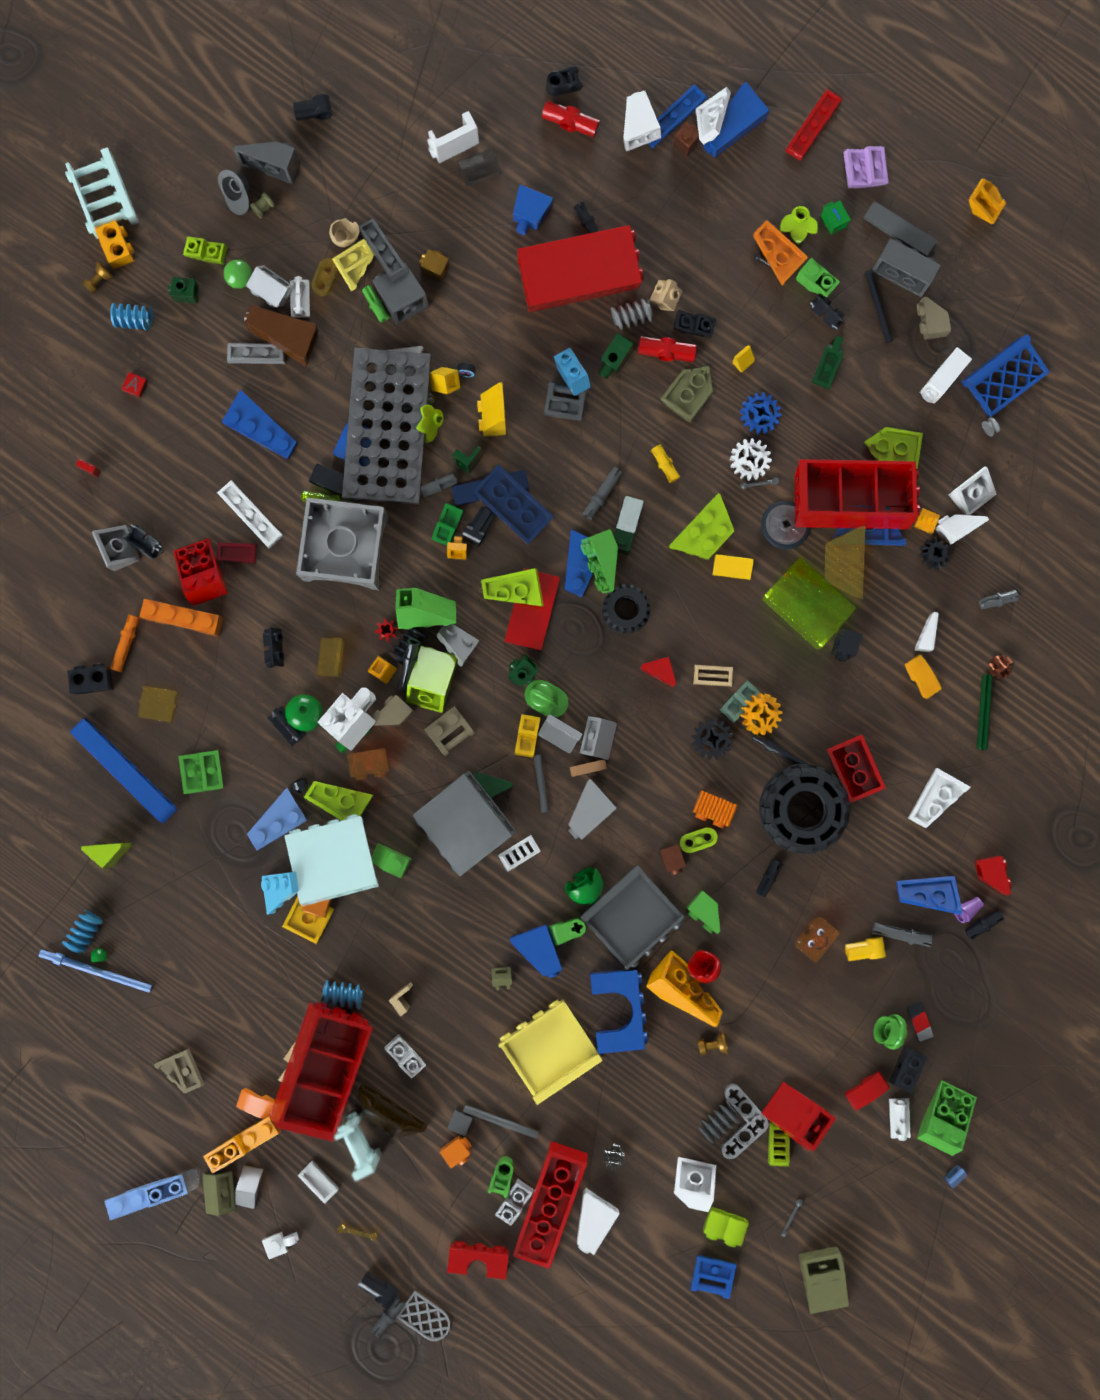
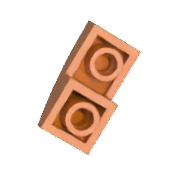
[236,1088,275,1119]

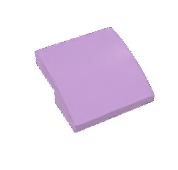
[844,146,888,188]

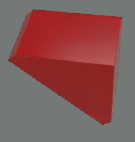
[640,657,676,688]

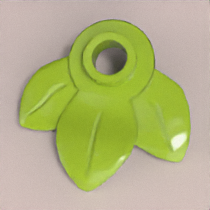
[780,206,818,244]
[416,404,444,443]

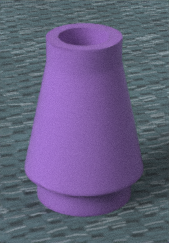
[954,897,984,923]

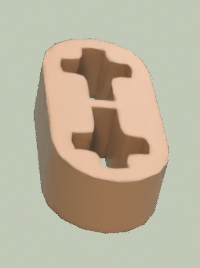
[570,760,607,777]

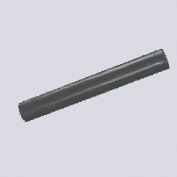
[534,755,549,813]

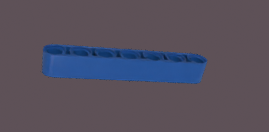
[70,718,178,824]

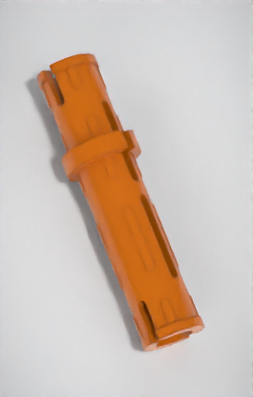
[110,614,140,672]

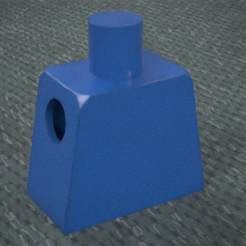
[513,185,553,235]

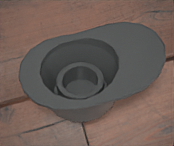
[218,170,249,215]

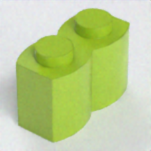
[703,1207,749,1247]

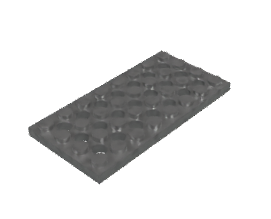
[342,348,431,505]

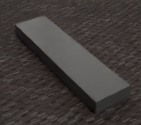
[863,201,937,257]
[358,218,409,282]

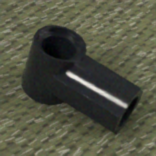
[293,94,332,121]
[462,506,496,547]
[358,1271,400,1310]

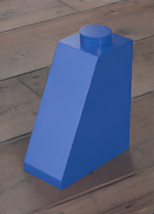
[510,924,562,978]

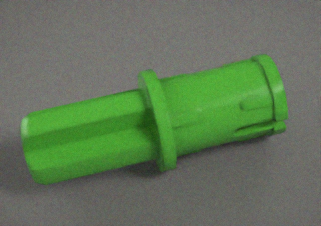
[362,285,390,323]

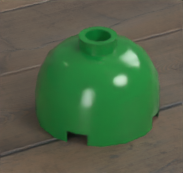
[285,694,323,733]
[564,867,604,904]

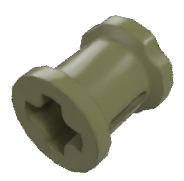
[250,193,275,218]

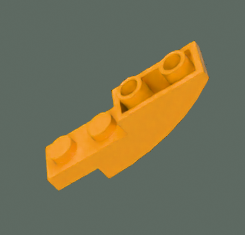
[203,1116,281,1173]

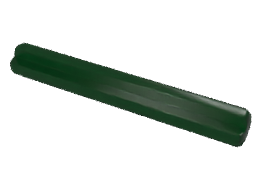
[976,674,993,750]

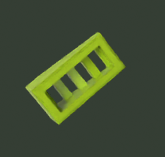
[768,1123,790,1166]

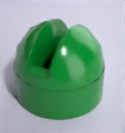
[91,948,108,963]

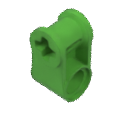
[548,917,586,946]
[488,1156,514,1198]

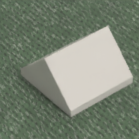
[949,466,997,515]

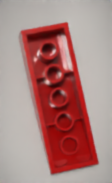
[512,1141,588,1269]

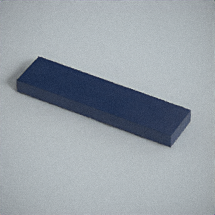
[452,469,530,506]

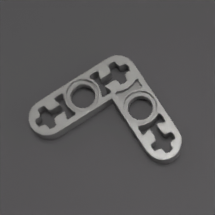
[721,1084,769,1159]

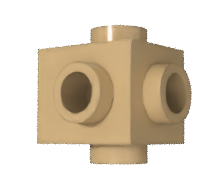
[650,279,683,311]

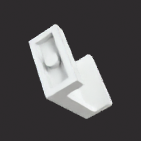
[427,111,479,163]

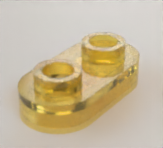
[311,258,338,296]

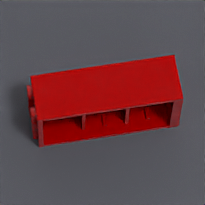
[517,225,644,312]
[794,459,920,529]
[269,1002,373,1142]

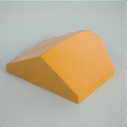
[969,179,1006,224]

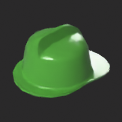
[525,680,569,717]

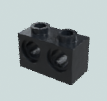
[830,628,863,662]
[67,663,113,695]

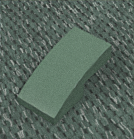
[720,680,761,723]

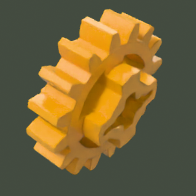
[740,693,782,735]

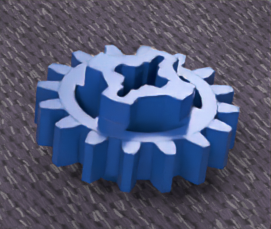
[740,392,782,435]

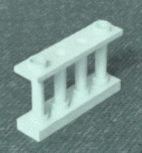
[65,147,139,239]
[334,1111,382,1181]

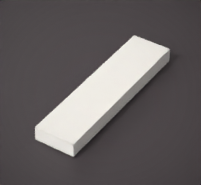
[217,480,283,549]

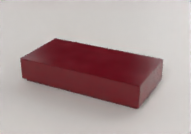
[217,542,257,564]

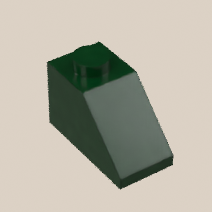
[475,772,513,798]

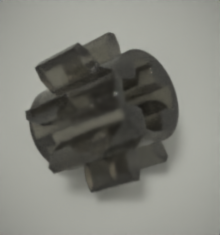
[603,1144,625,1170]

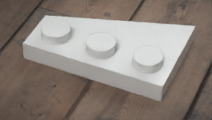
[696,87,731,145]
[908,768,971,828]

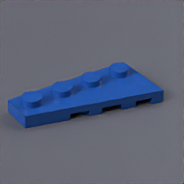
[222,390,298,460]

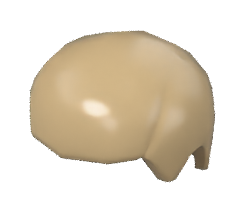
[329,218,360,247]

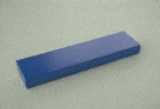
[648,84,707,149]

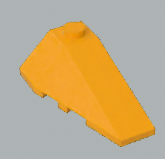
[646,950,723,1027]

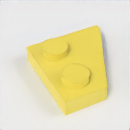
[332,239,374,291]

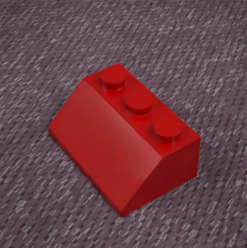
[827,734,886,803]

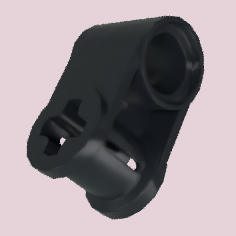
[546,67,583,96]

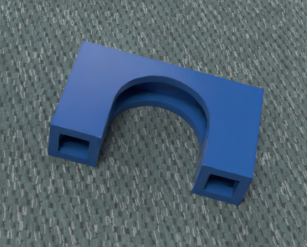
[590,968,648,1054]

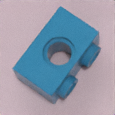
[553,348,591,396]

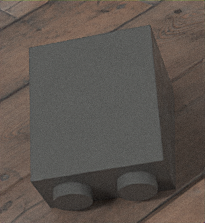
[372,263,429,325]

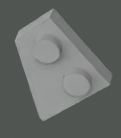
[437,624,480,667]

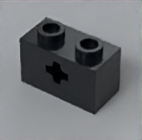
[889,1046,927,1093]

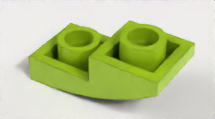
[183,237,227,264]

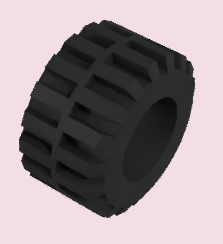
[602,584,651,635]

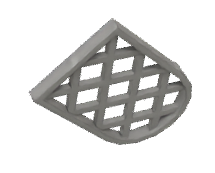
[397,1290,450,1341]

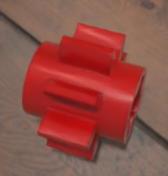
[375,618,399,643]

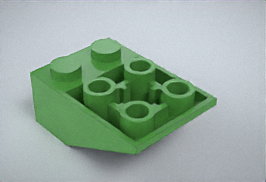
[580,529,618,593]
[396,588,456,629]
[917,1080,977,1156]

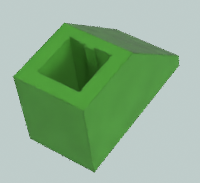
[796,258,840,297]
[686,890,720,934]

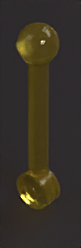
[337,1225,377,1241]

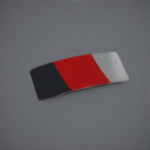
[907,1002,933,1042]

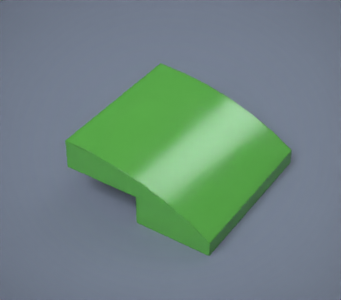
[178,750,223,795]

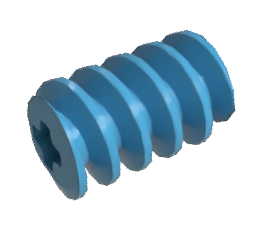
[110,303,154,331]
[62,910,103,954]
[322,980,364,1010]

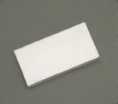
[298,1160,339,1204]

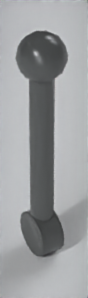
[740,477,779,489]
[780,1199,803,1237]

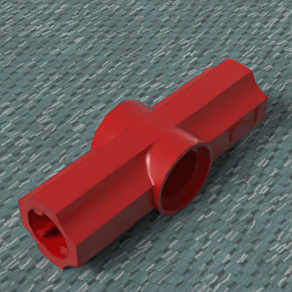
[542,101,600,138]
[638,337,696,362]

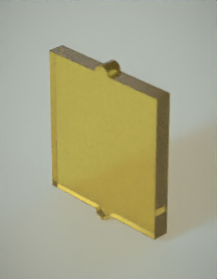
[138,686,177,722]

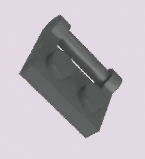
[544,382,586,421]

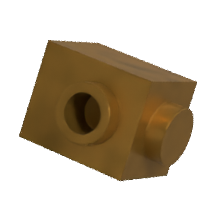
[419,249,450,281]

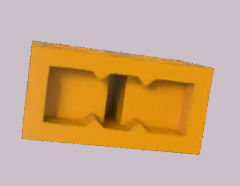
[95,220,135,269]

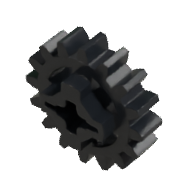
[691,718,733,760]

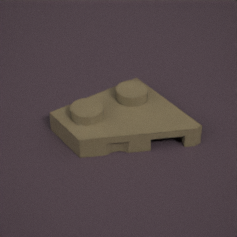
[154,1049,204,1094]

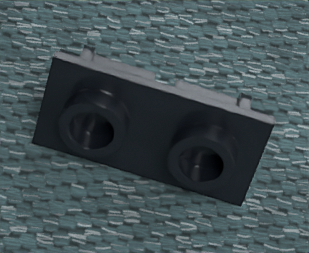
[809,294,846,331]
[122,524,165,560]
[263,628,284,668]
[267,706,307,747]

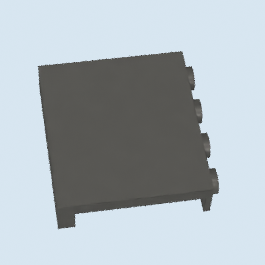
[413,771,517,876]
[580,865,685,970]

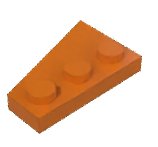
[753,220,808,286]

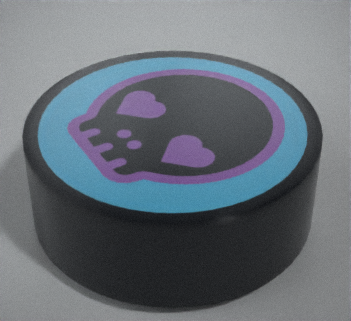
[457,363,476,378]

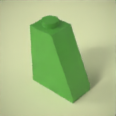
[371,843,413,878]

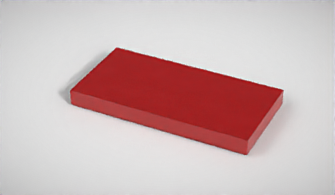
[505,568,560,651]

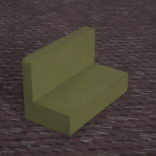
[202,1170,236,1216]

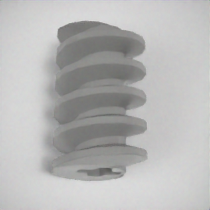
[611,297,652,330]

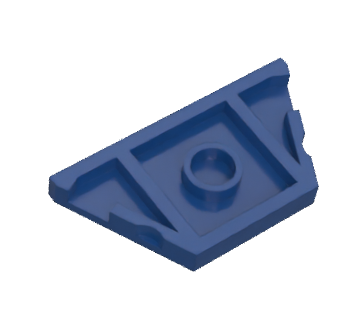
[831,505,906,546]

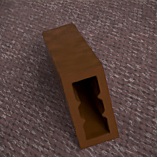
[244,305,319,366]

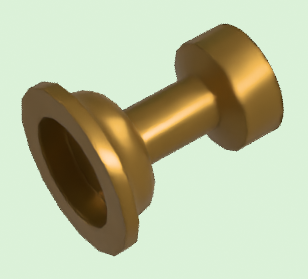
[82,261,114,294]
[698,1031,728,1056]

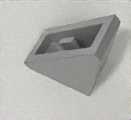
[235,1165,264,1209]

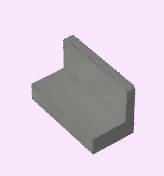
[538,714,582,753]
[580,716,617,760]

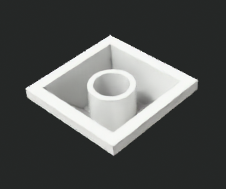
[935,515,989,545]
[674,1157,716,1212]

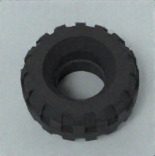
[759,764,851,854]

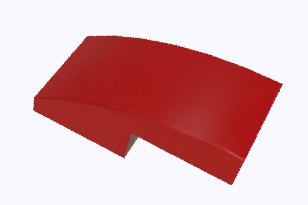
[845,1071,890,1111]

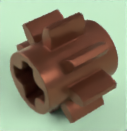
[988,655,1013,679]

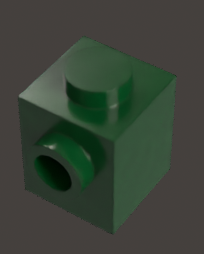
[168,277,199,304]

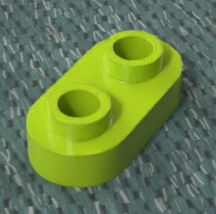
[679,827,718,853]

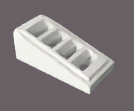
[915,612,939,652]
[498,835,541,872]

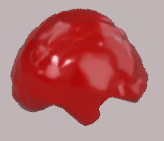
[687,950,721,983]

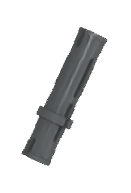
[582,467,623,520]
[872,922,932,947]

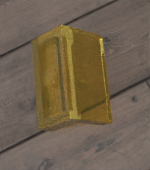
[317,637,344,678]

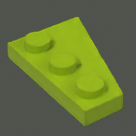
[304,781,374,821]

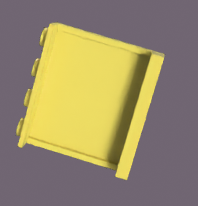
[498,999,602,1105]

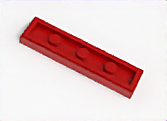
[785,89,842,161]

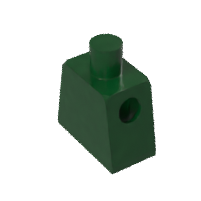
[598,333,635,379]

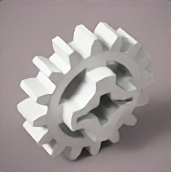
[730,438,772,481]

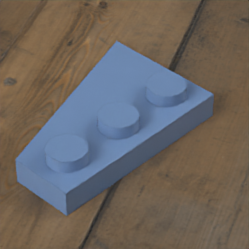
[247,788,308,851]

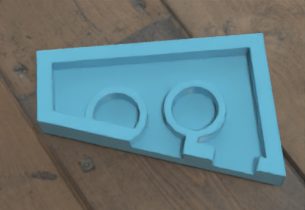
[261,872,299,915]

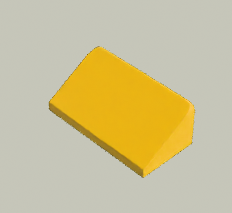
[712,554,754,580]

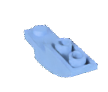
[104,1174,188,1220]

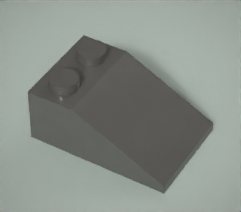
[233,142,301,184]

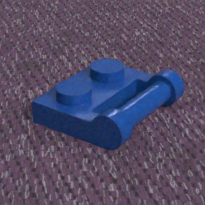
[690,1254,736,1299]

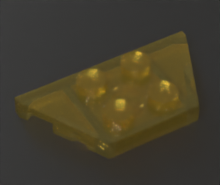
[824,525,865,599]

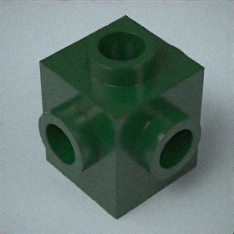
[508,654,538,687]

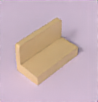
[389,982,413,1016]

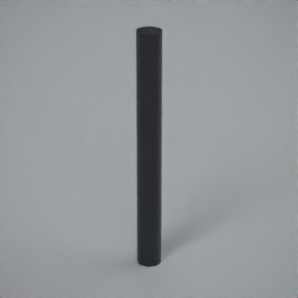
[864,270,893,343]

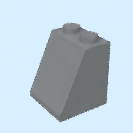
[568,779,616,840]

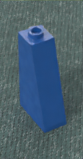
[703,82,769,158]

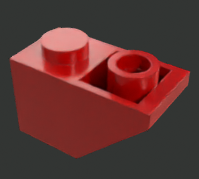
[974,856,1012,895]

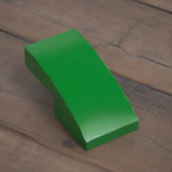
[431,503,464,546]

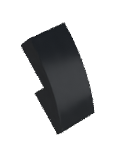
[673,310,716,338]

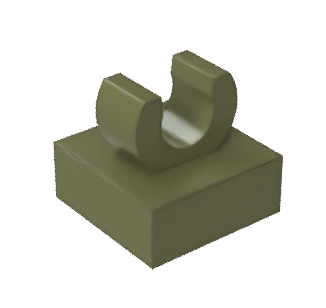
[491,967,512,991]

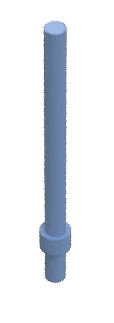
[39,950,153,993]

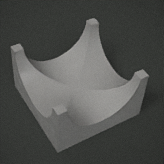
[296,498,389,590]

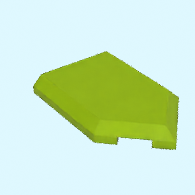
[864,427,923,468]

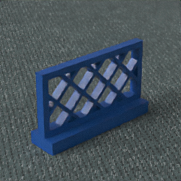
[961,334,1050,417]

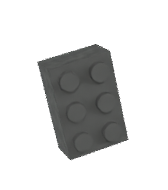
[872,238,941,297]

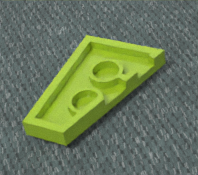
[481,568,544,607]

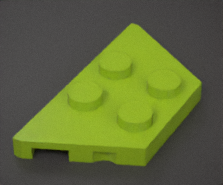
[669,493,734,560]

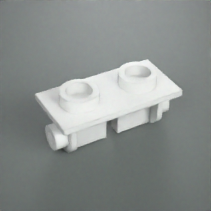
[290,276,310,318]
[889,1098,911,1141]

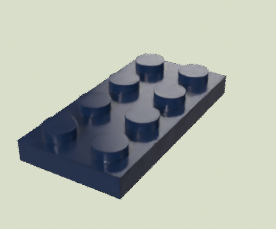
[473,464,554,544]

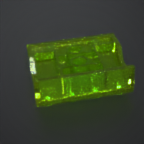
[762,557,856,650]

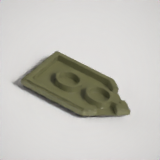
[660,366,713,422]

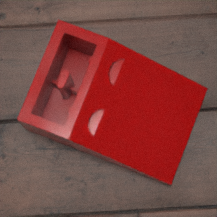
[173,538,228,607]
[761,1082,836,1151]

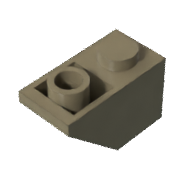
[917,297,951,340]
[371,695,414,727]

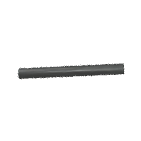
[463,1105,539,1138]

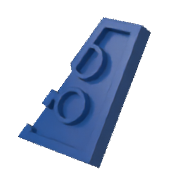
[565,530,593,598]
[896,876,963,915]

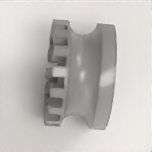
[982,417,1000,437]

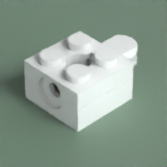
[317,688,376,751]

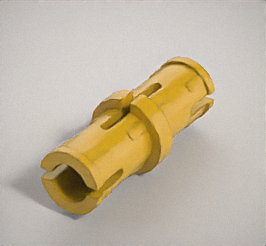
[651,444,680,483]

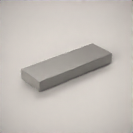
[227,343,285,364]

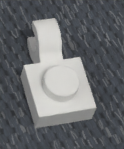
[262,1232,299,1259]

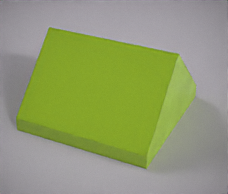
[81,843,131,869]

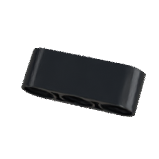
[308,464,364,503]

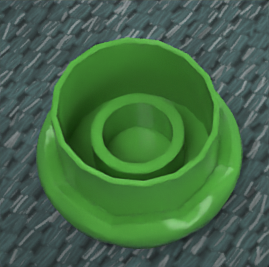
[874,1014,908,1050]

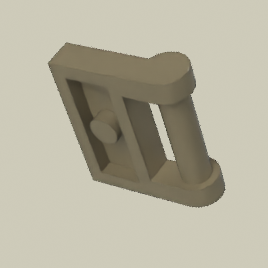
[424,706,476,757]

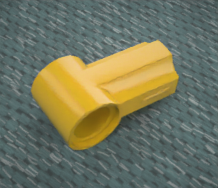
[845,937,886,961]

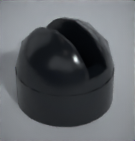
[291,778,308,793]

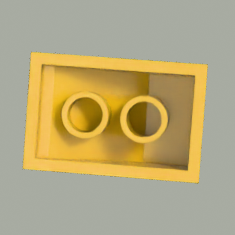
[477,383,506,436]

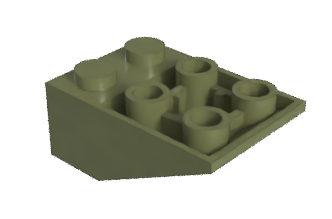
[798,1246,849,1314]

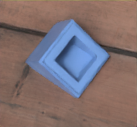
[944,1165,967,1188]

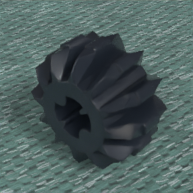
[919,537,953,570]

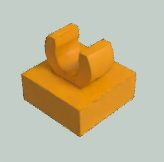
[914,508,940,534]
[447,536,467,560]

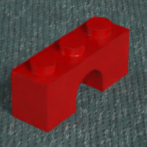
[447,1241,509,1279]

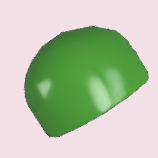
[224,259,253,289]

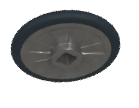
[761,501,810,549]

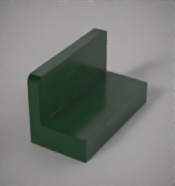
[452,446,483,474]

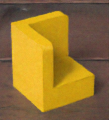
[429,367,460,394]

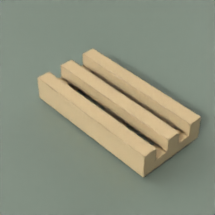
[693,665,733,687]

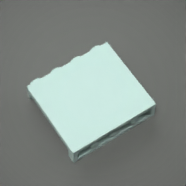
[285,815,379,906]

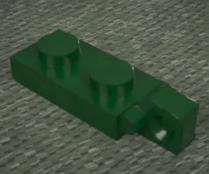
[811,336,844,390]

